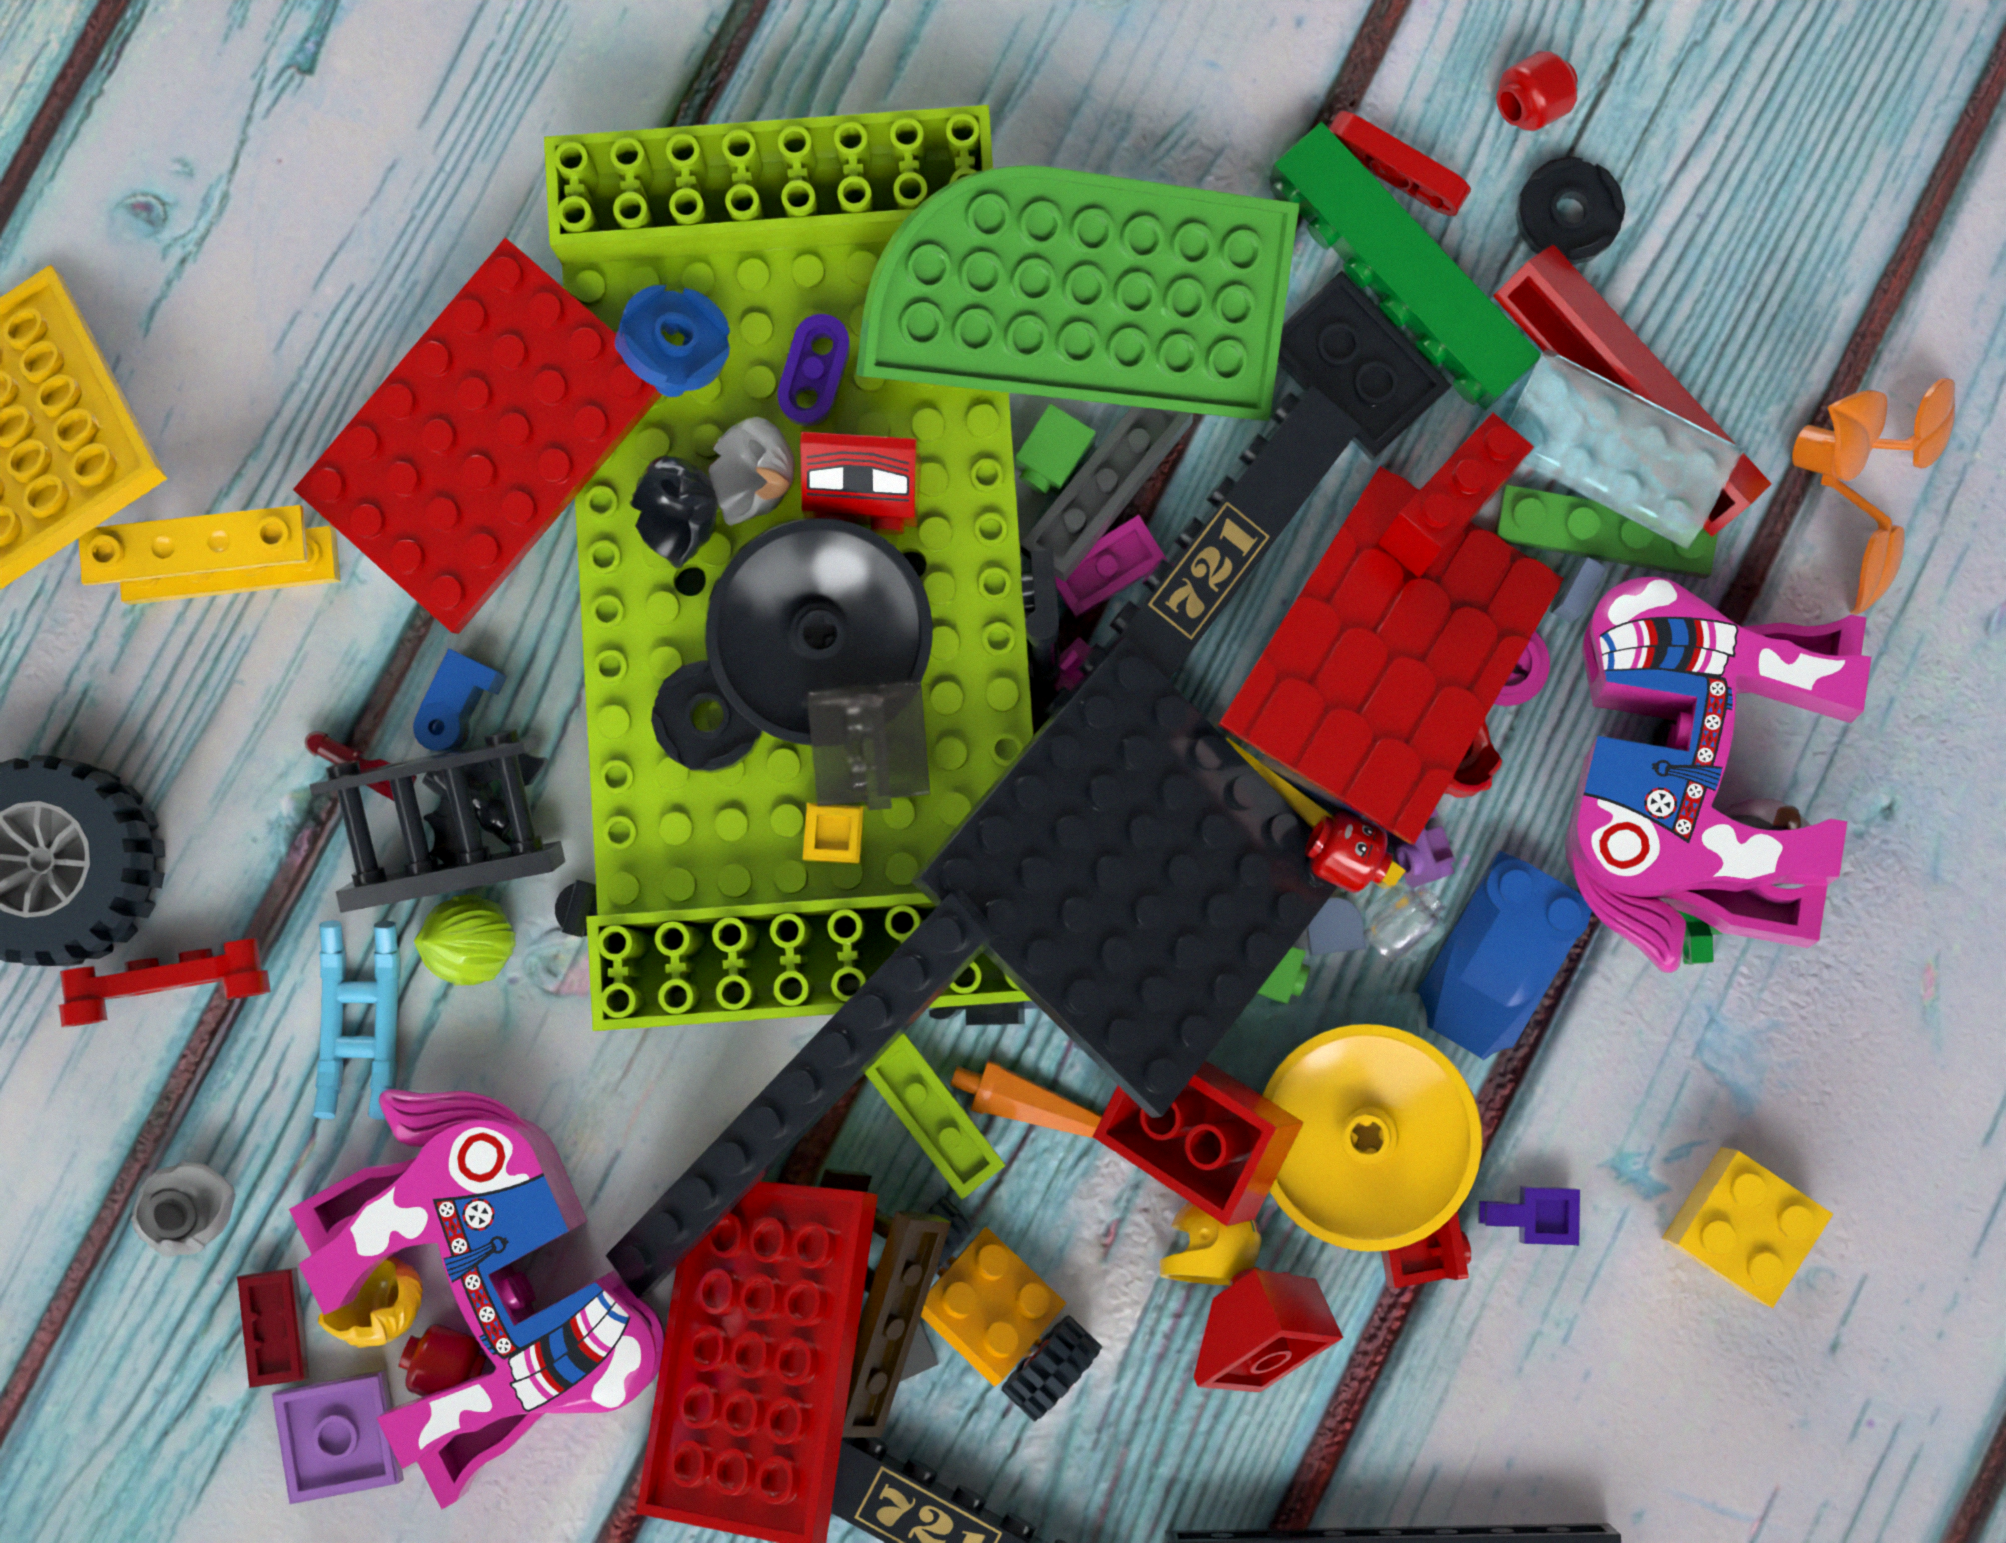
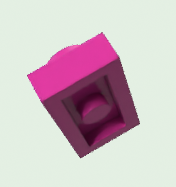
[1055,515,1167,620]

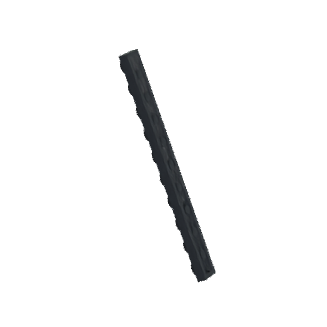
[605,890,999,1299]

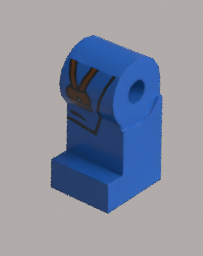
[413,648,508,753]

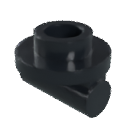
[555,879,598,938]

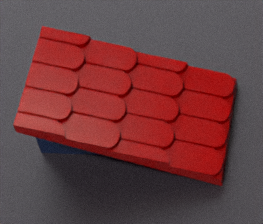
[1218,466,1564,845]

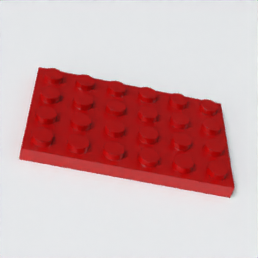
[293,237,662,634]
[636,1181,878,1543]

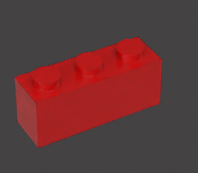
[1378,412,1534,578]

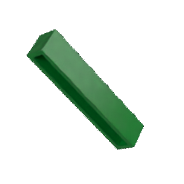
[1269,121,1542,411]

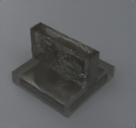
[806,680,930,810]

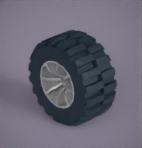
[0,755,166,967]

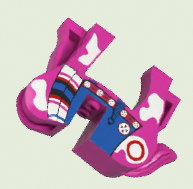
[1565,577,1872,973]
[289,1089,665,1510]

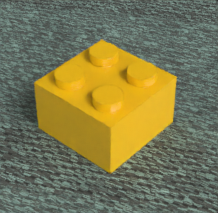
[1661,1147,1833,1309]

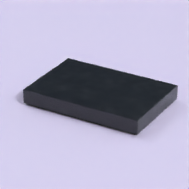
[1278,270,1452,461]

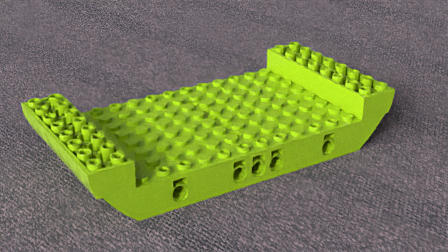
[544,105,1033,1031]

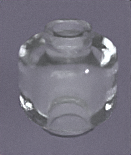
[1363,882,1447,963]

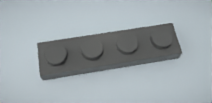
[1020,406,1193,582]

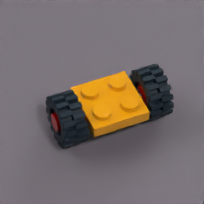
[875,1195,1102,1422]

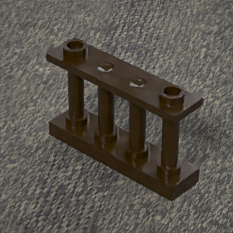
[819,1168,951,1437]

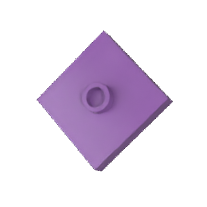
[272,1369,404,1504]

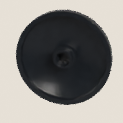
[704,517,933,746]

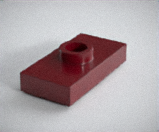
[237,1267,310,1388]

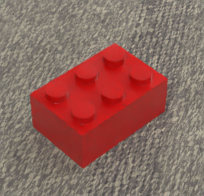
[1092,1060,1304,1226]

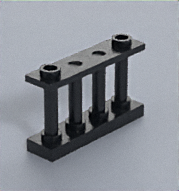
[309,729,566,913]

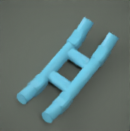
[313,920,400,1120]

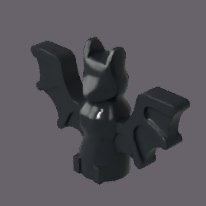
[422,745,548,863]

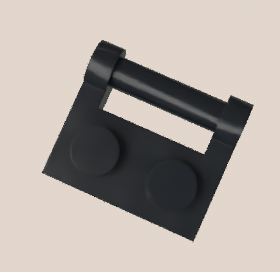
[1021,549,1061,689]

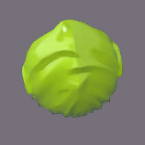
[414,895,516,986]

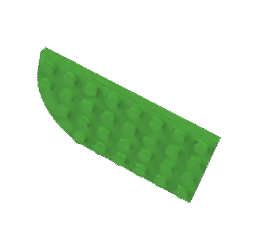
[856,165,1299,421]

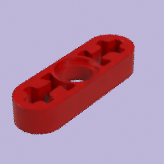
[1329,111,1471,216]

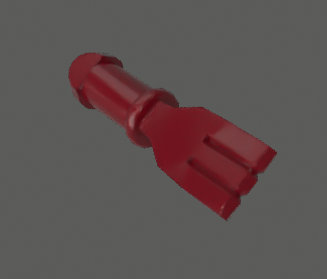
[304,731,417,801]

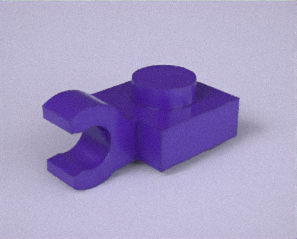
[1478,1186,1580,1246]

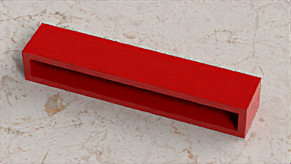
[1493,244,1772,537]

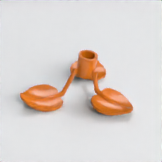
[1792,378,1955,615]

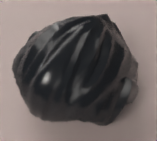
[629,455,718,568]

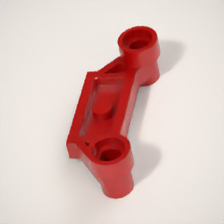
[58,938,271,1028]

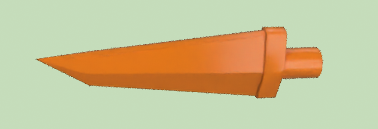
[950,1059,1103,1139]

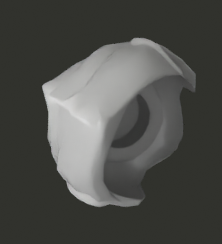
[131,1160,236,1257]

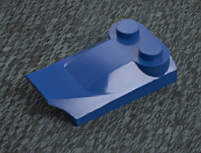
[1416,850,1592,1060]

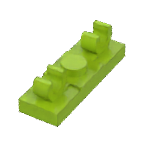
[865,1033,1006,1200]

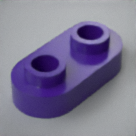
[778,314,851,427]

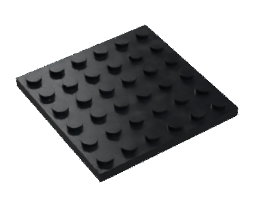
[910,636,1338,1118]

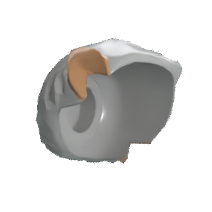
[708,417,795,526]

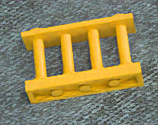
[78,505,341,605]

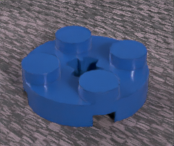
[614,285,730,397]

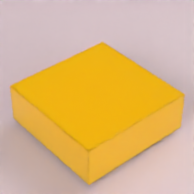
[803,803,865,864]

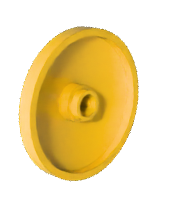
[1262,1024,1483,1252]

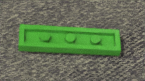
[1495,485,1718,579]

